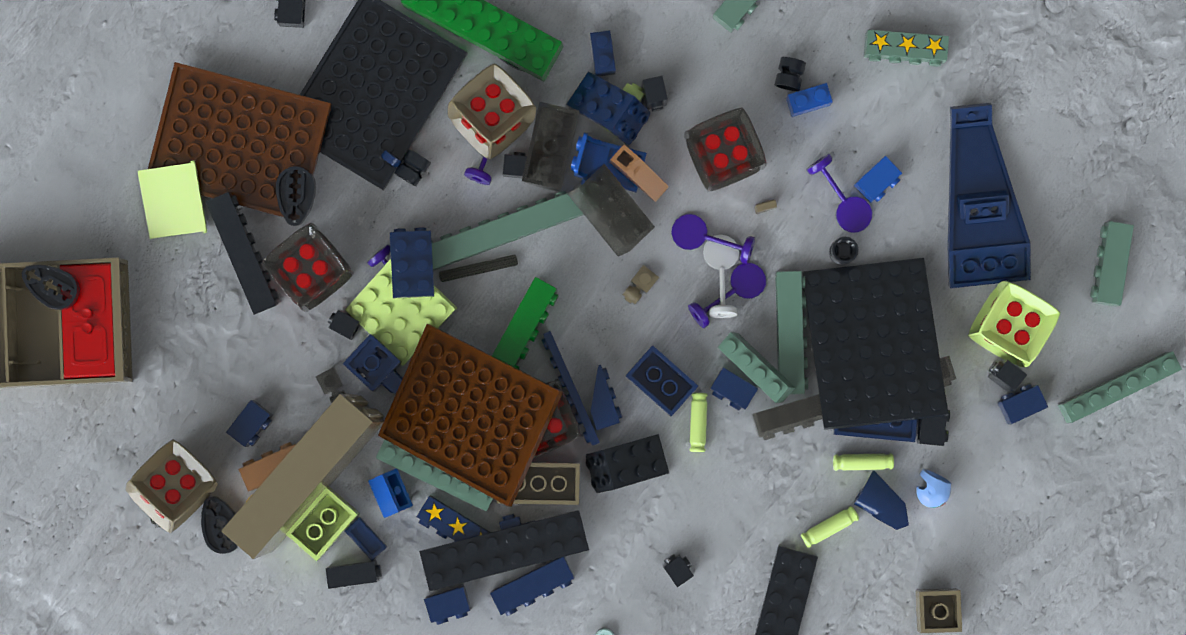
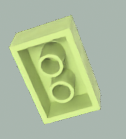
[286,487,360,561]

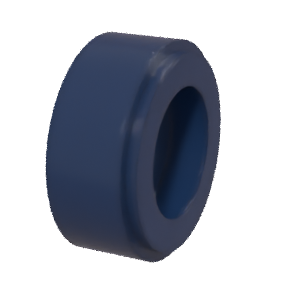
[381,150,402,167]

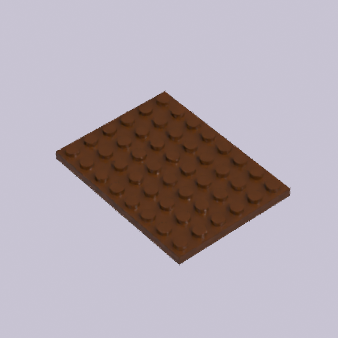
[148,62,332,221]
[378,324,563,507]

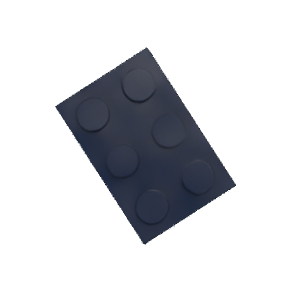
[625,345,698,417]

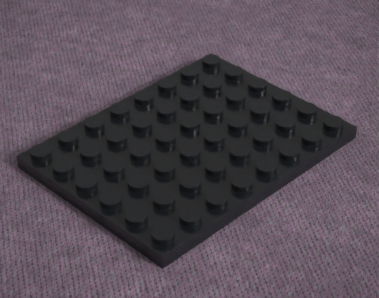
[300,0,468,191]
[802,258,949,430]

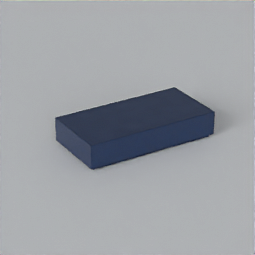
[345,517,387,561]

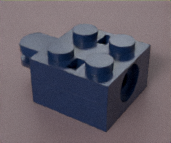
[343,334,403,394]

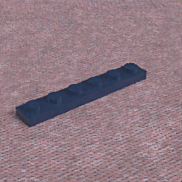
[541,331,600,446]

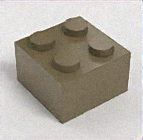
[915,588,962,633]

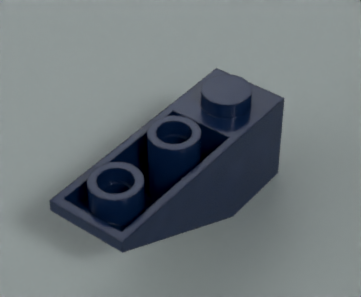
[590,365,623,430]

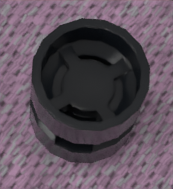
[774,57,806,92]
[394,149,431,187]
[829,237,859,265]

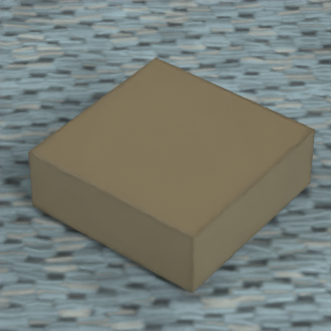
[754,199,777,214]

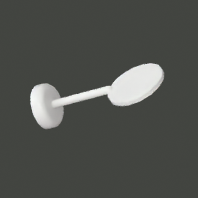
[703,235,739,318]

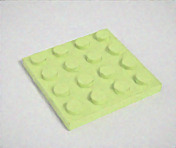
[345,259,457,366]

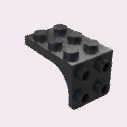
[585,434,669,493]

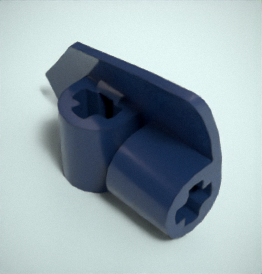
[853,471,909,530]

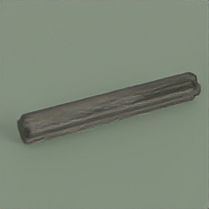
[439,255,518,282]

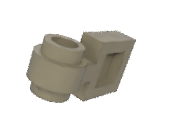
[622,265,659,304]

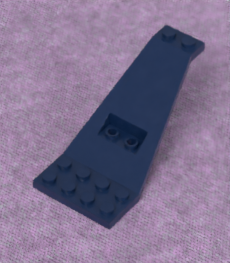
[948,103,1031,289]

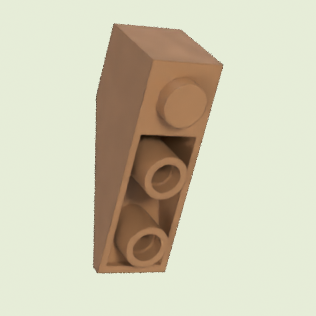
[610,144,669,202]
[238,442,296,492]

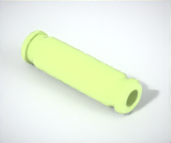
[689,393,708,452]
[833,453,894,471]
[801,506,859,548]

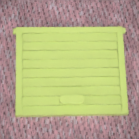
[138,160,207,239]

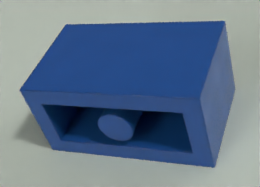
[786,83,833,117]
[854,156,902,203]
[368,468,413,518]

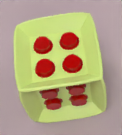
[968,281,1060,368]

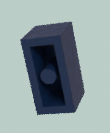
[590,30,616,77]
[710,368,758,411]
[997,383,1048,424]
[226,400,273,447]
[424,586,471,625]

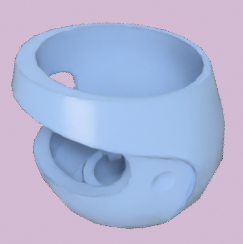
[917,469,951,508]

